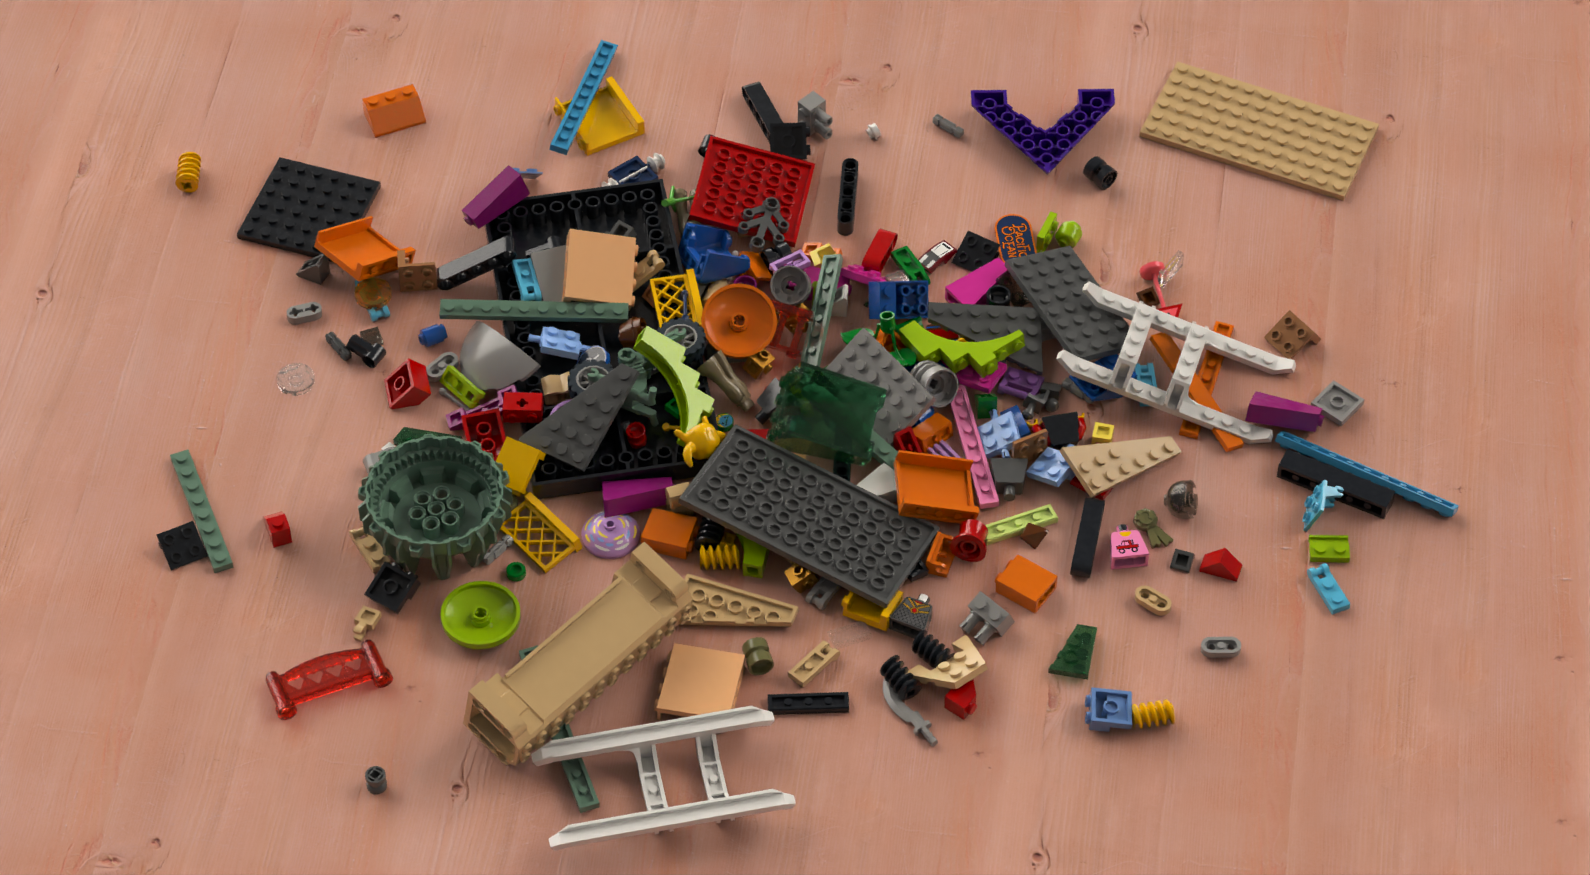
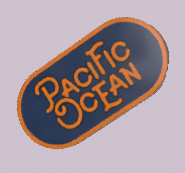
[995,214,1037,263]

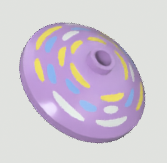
[581,511,640,559]

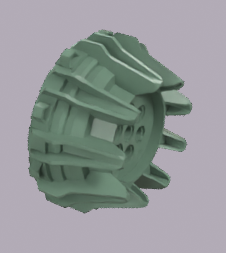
[358,434,513,580]

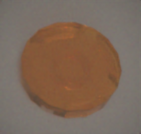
[354,277,392,309]

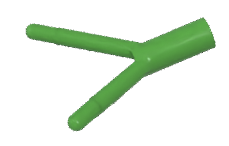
[661,186,694,212]

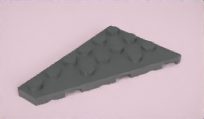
[927,302,1043,375]
[519,363,640,472]

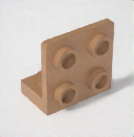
[397,250,438,292]
[1264,310,1321,359]
[1009,429,1048,463]

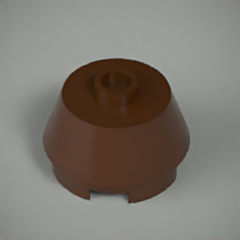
[618,317,647,352]

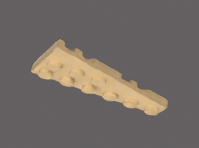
[1060,436,1182,498]
[678,573,798,627]

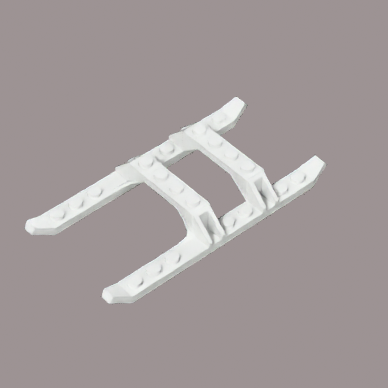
[1056,281,1296,444]
[531,706,796,851]

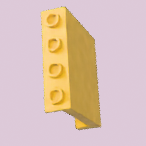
[553,76,645,156]

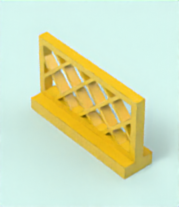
[650,269,703,328]
[500,492,583,573]

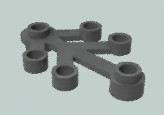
[738,197,789,253]

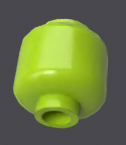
[1055,221,1082,248]

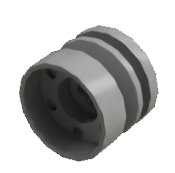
[770,265,812,306]
[910,360,959,408]

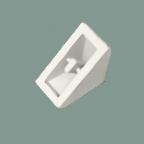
[831,284,848,317]

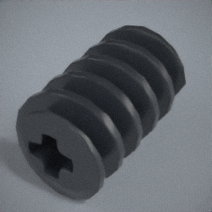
[695,516,725,551]
[912,630,955,668]
[880,655,922,700]

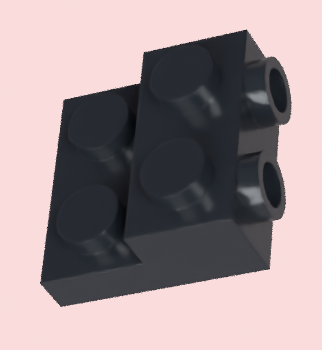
[770,122,811,160]
[364,561,421,614]

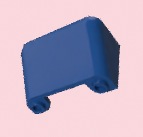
[678,222,750,284]

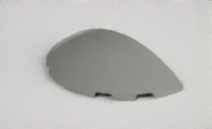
[459,321,540,392]

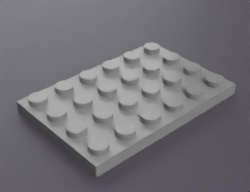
[824,328,937,447]

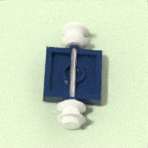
[601,153,665,187]

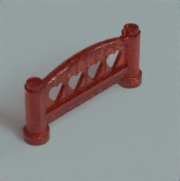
[265,639,393,720]

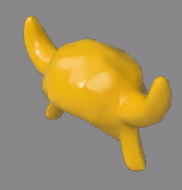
[674,416,727,467]

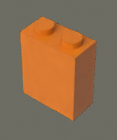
[641,508,700,560]
[995,555,1058,613]

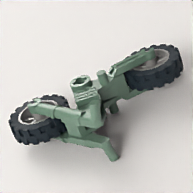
[568,318,706,427]

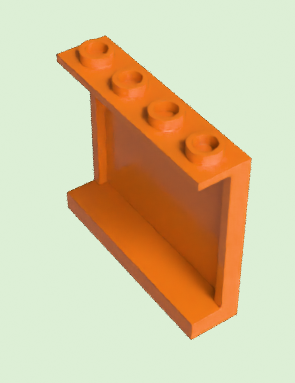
[314,216,416,281]
[894,450,979,524]

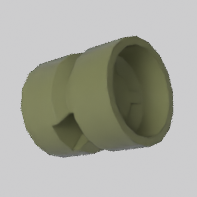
[742,637,774,675]

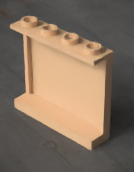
[562,229,638,310]
[654,643,745,720]

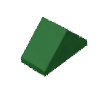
[975,393,998,419]

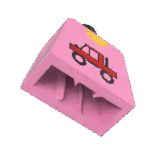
[1110,524,1149,570]

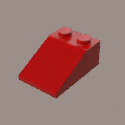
[461,408,506,462]

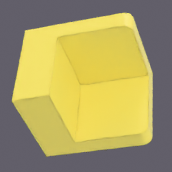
[809,243,836,269]
[1091,422,1114,444]

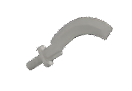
[883,678,938,747]

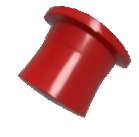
[950,519,988,562]

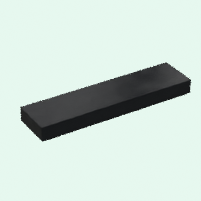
[768,692,849,715]

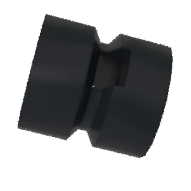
[1083,156,1118,190]
[760,242,792,273]
[986,285,1011,306]

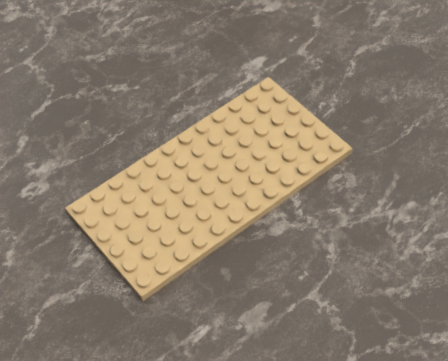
[1139,61,1379,201]

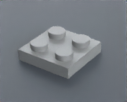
[1311,380,1365,426]

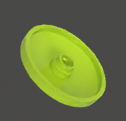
[440,581,521,649]

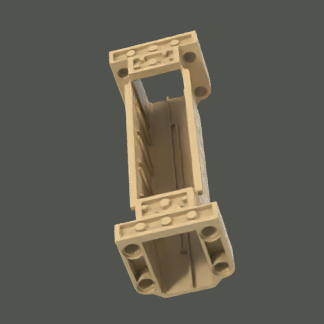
[463,542,693,766]

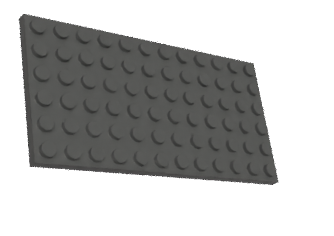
[678,424,940,608]

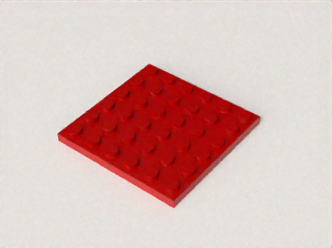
[688,136,815,248]

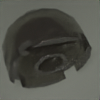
[1164,480,1198,519]

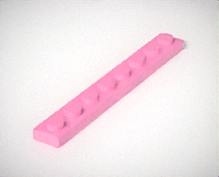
[949,385,999,509]

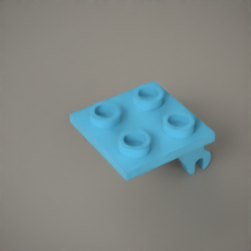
[1302,480,1344,532]

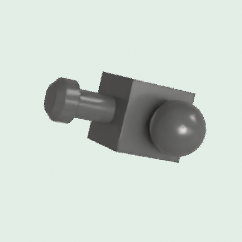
[1021,389,1059,420]

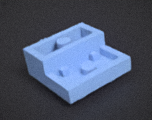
[1026,444,1075,487]

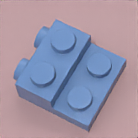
[1085,687,1132,732]

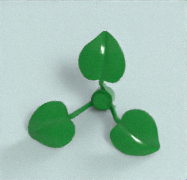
[840,311,924,367]

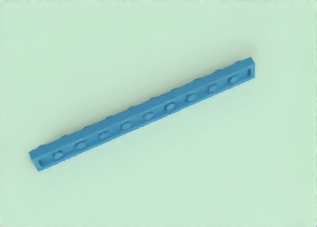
[549,40,618,155]
[1275,431,1459,517]

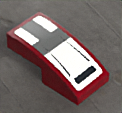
[918,240,957,274]

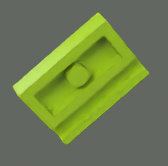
[1036,211,1059,253]
[1308,535,1350,563]

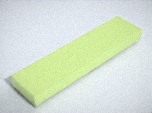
[985,504,1058,545]

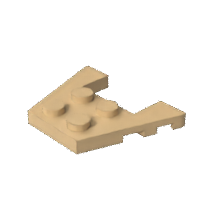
[908,635,988,689]

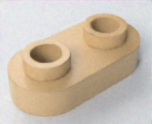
[1135,585,1172,616]

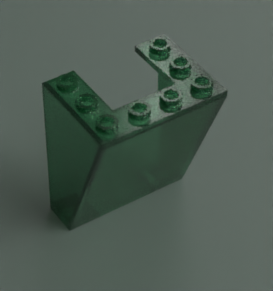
[766,361,887,466]

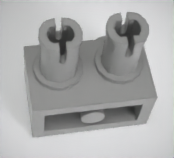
[798,91,833,140]
[959,591,1015,645]

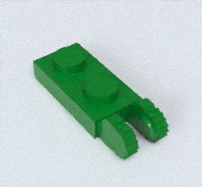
[890,246,931,285]

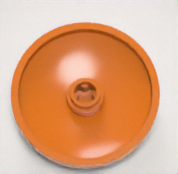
[701,283,777,359]

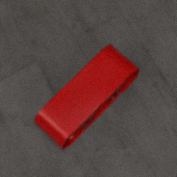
[861,228,898,273]

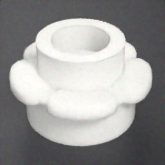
[866,123,881,140]

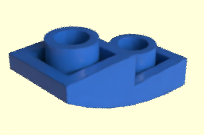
[1000,405,1031,438]

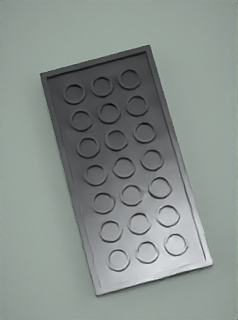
[1004,246,1129,361]

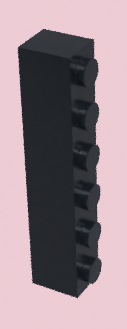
[1277,449,1395,519]

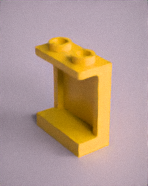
[496,436,546,497]
[841,591,903,631]

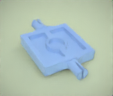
[528,326,592,360]
[977,409,1021,459]

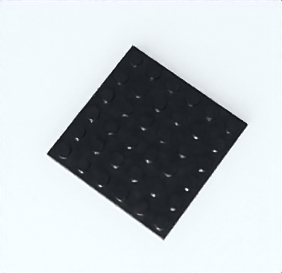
[237,157,381,262]

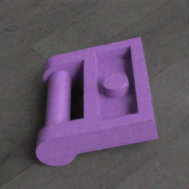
[997,367,1045,399]

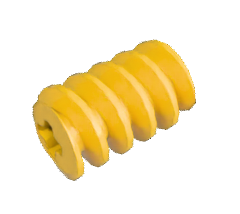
[175,152,201,193]
[700,544,740,570]
[1132,699,1175,729]

